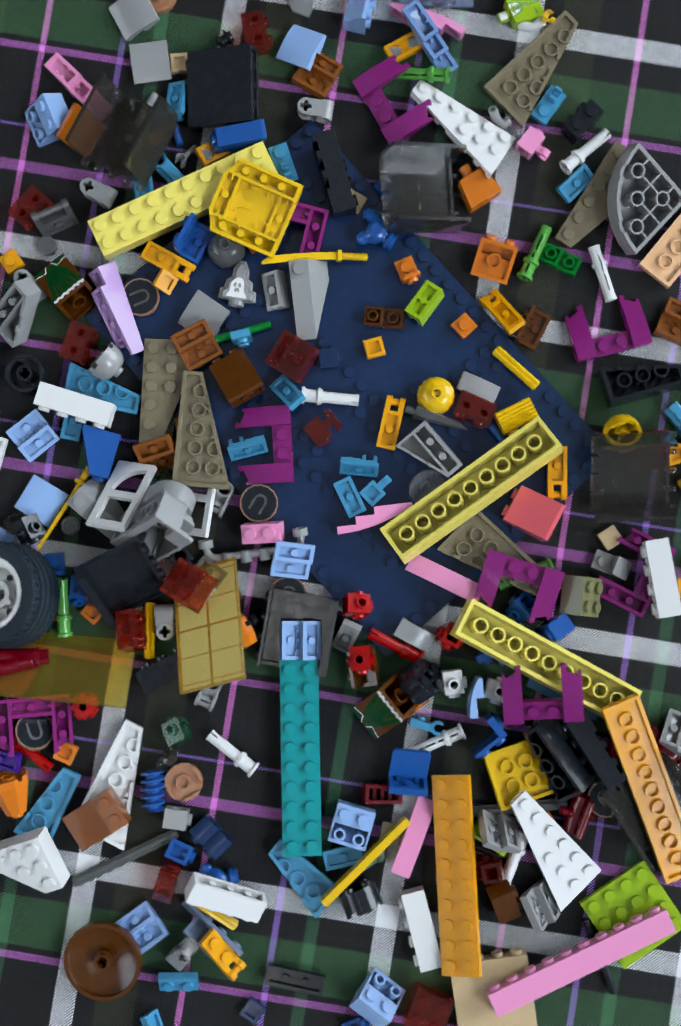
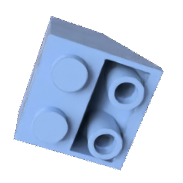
[343,0,376,35]
[24,93,68,147]
[327,799,376,852]
[349,967,406,1026]

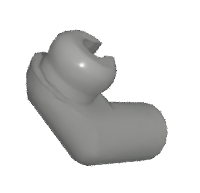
[488,105,512,130]

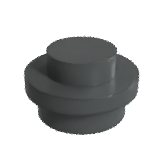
[60,516,80,535]

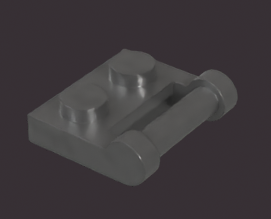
[30,198,79,236]

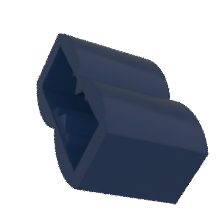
[189,813,234,860]

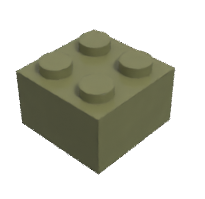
[559,575,603,618]

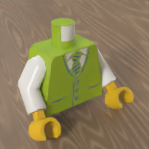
[497,0,556,32]

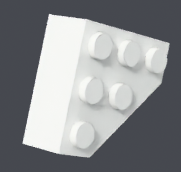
[0,826,70,893]

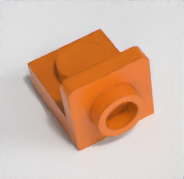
[394,255,421,285]

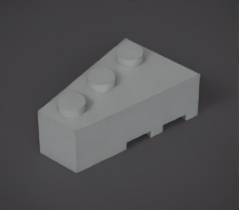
[0,277,41,348]
[396,421,463,477]

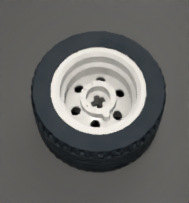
[0,541,60,649]

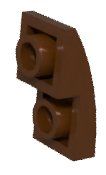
[363,306,405,330]

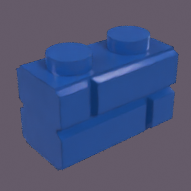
[535,613,575,642]

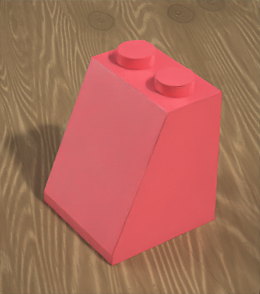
[501,485,566,542]

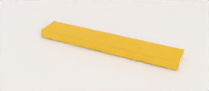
[321,815,410,907]

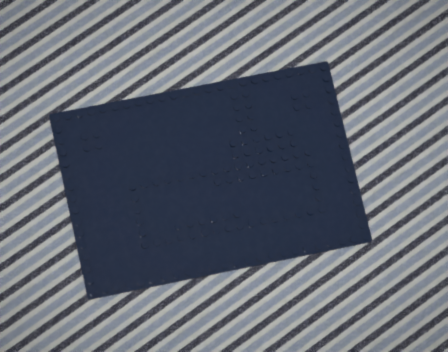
[86,120,613,656]

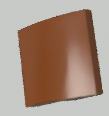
[291,53,344,99]
[653,297,681,346]
[170,318,223,371]
[132,434,176,475]

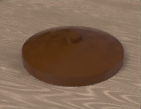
[64,921,142,1001]

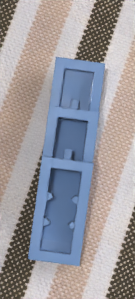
[401,0,459,73]

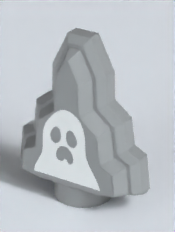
[218,261,256,308]

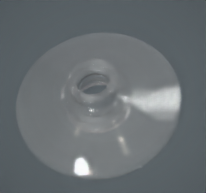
[409,470,445,503]

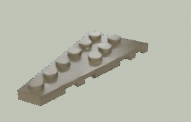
[483,10,579,129]
[554,141,627,248]
[139,338,189,443]
[172,370,230,490]
[437,511,562,596]

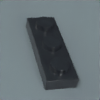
[264,963,326,997]

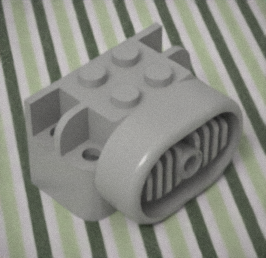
[110,480,196,562]

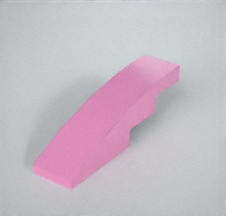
[389,2,465,41]
[44,52,112,121]
[337,502,413,535]
[405,555,481,602]
[391,796,433,879]

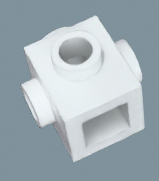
[441,668,467,698]
[484,676,503,706]

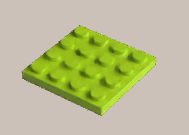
[579,859,681,969]

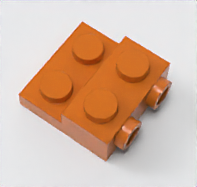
[470,233,518,285]

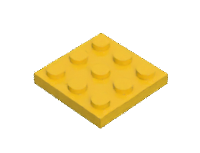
[483,739,554,811]

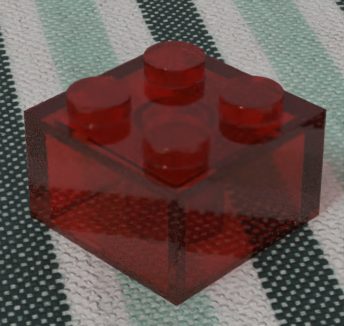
[265,329,321,384]
[159,557,219,614]
[402,982,455,1026]

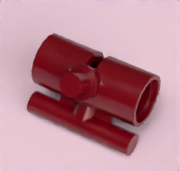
[559,793,595,840]

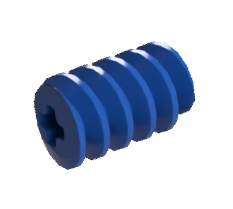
[140,770,165,812]

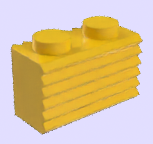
[493,397,539,436]

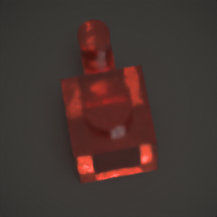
[303,409,343,447]

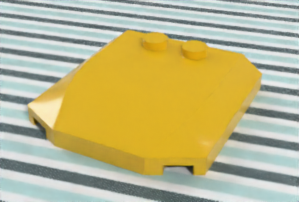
[209,158,304,259]

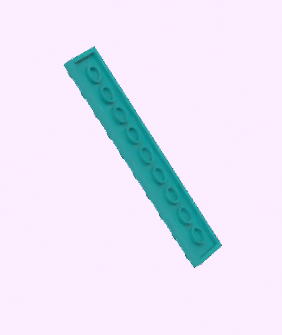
[279,659,322,857]

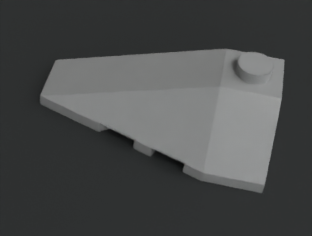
[288,259,329,341]
[67,478,124,540]

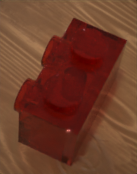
[240,10,273,56]
[7,184,53,232]
[58,320,98,366]
[452,390,498,429]
[115,608,147,653]

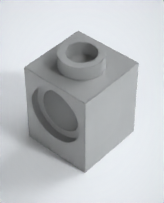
[162,805,193,831]

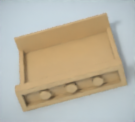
[451,947,537,1026]

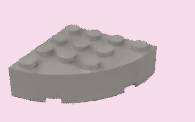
[607,142,681,255]

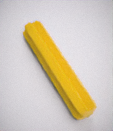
[492,346,540,390]
[144,602,156,659]
[195,906,239,930]

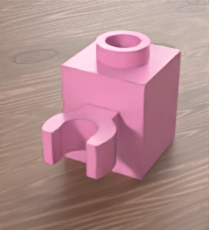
[514,126,551,162]

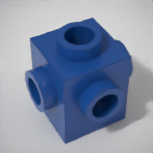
[505,591,535,624]

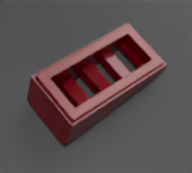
[361,783,402,804]

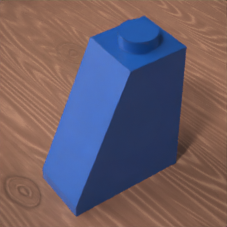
[209,119,267,154]
[82,424,121,483]

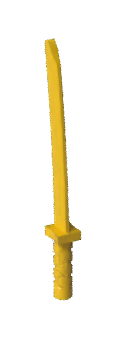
[261,250,368,265]
[36,466,89,550]

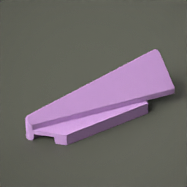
[88,262,144,355]

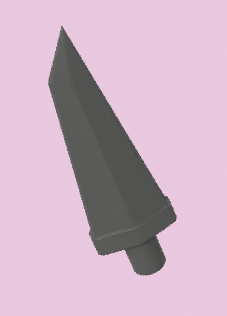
[404,404,467,430]

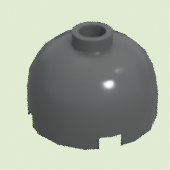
[208,233,246,269]

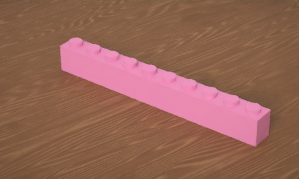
[485,905,676,1018]

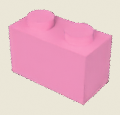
[241,521,285,544]

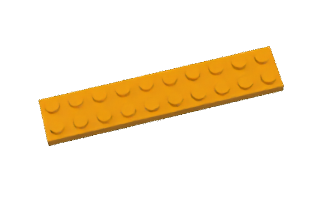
[600,693,681,884]
[431,774,482,978]

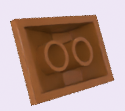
[62,786,132,852]

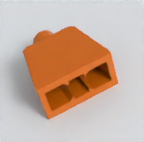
[458,164,502,214]

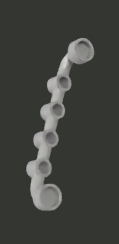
[197,526,308,563]

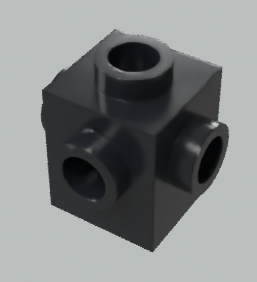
[11,513,46,545]

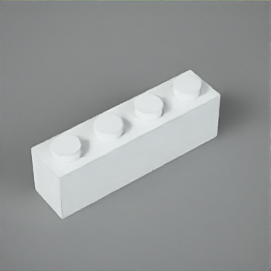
[33,381,117,430]
[640,537,681,619]
[184,872,267,923]
[398,885,441,973]

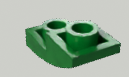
[539,243,582,277]

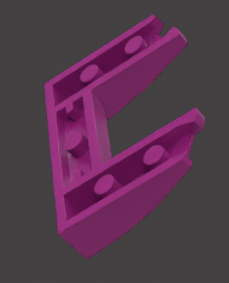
[352,55,433,148]
[290,202,329,253]
[564,295,653,364]
[235,405,294,485]
[598,528,677,618]
[474,549,565,623]
[501,663,584,725]
[0,694,74,757]

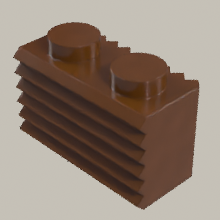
[486,879,523,925]

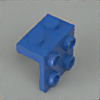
[173,213,214,266]
[471,712,507,759]
[387,748,431,797]

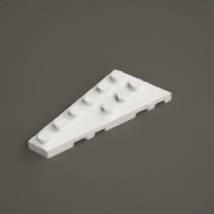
[410,80,516,179]
[82,719,144,851]
[509,789,601,911]

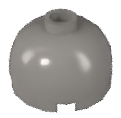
[87,342,124,380]

